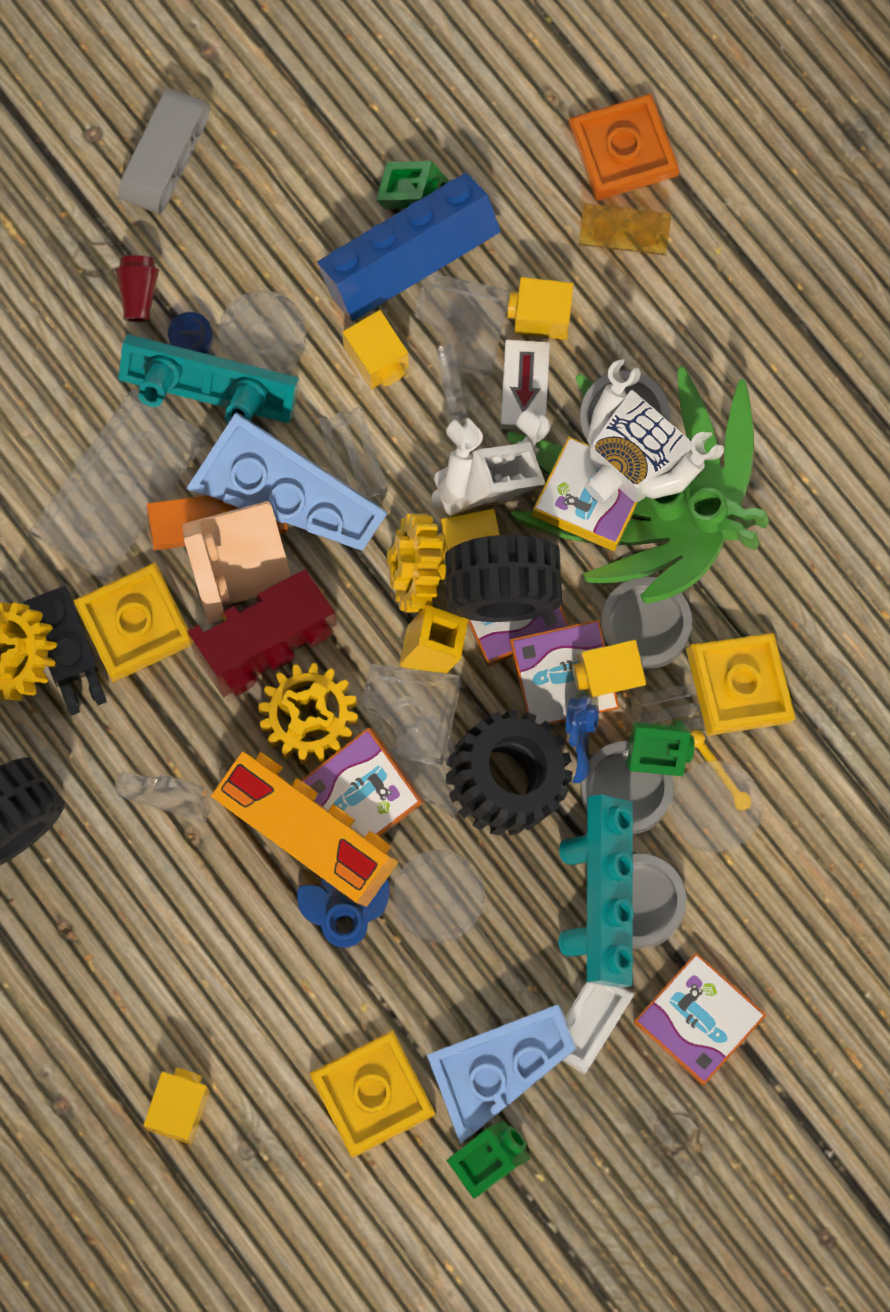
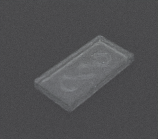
[30,388,207,582]

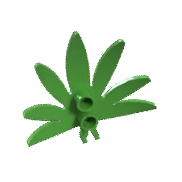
[507,366,769,604]

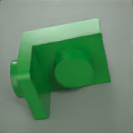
[376,161,449,209]
[626,720,695,777]
[446,1121,530,1199]

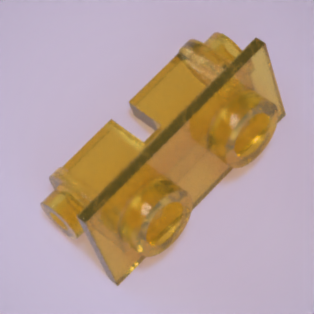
[579,203,671,256]

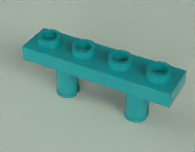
[118,334,299,424]
[558,794,633,988]

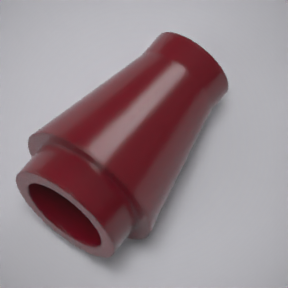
[115,255,160,322]

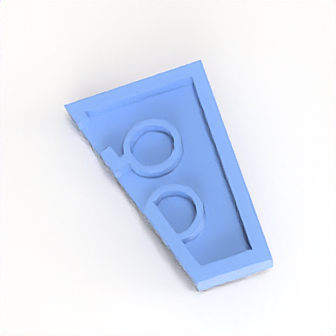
[427,1004,577,1144]

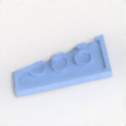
[186,412,388,551]

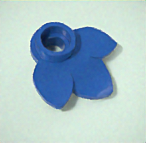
[566,694,599,783]
[297,878,390,948]

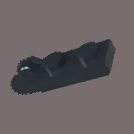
[23,585,107,716]

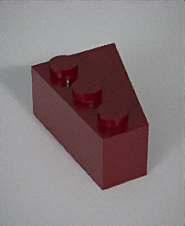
[187,569,337,698]

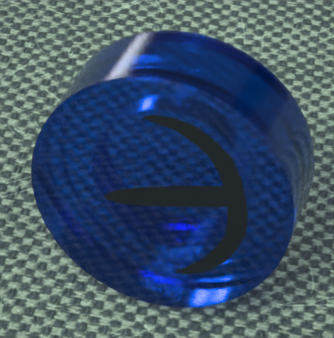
[168,312,213,354]

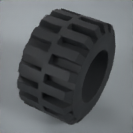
[445,535,563,622]
[445,710,572,836]
[0,757,65,865]

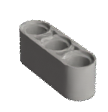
[118,87,210,215]

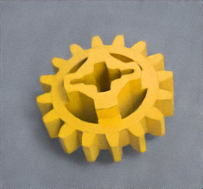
[387,513,446,613]
[0,602,57,702]
[259,663,358,764]

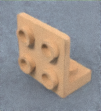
[182,501,291,623]

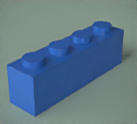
[317,172,501,322]

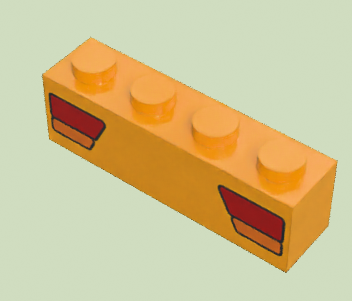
[211,751,399,907]

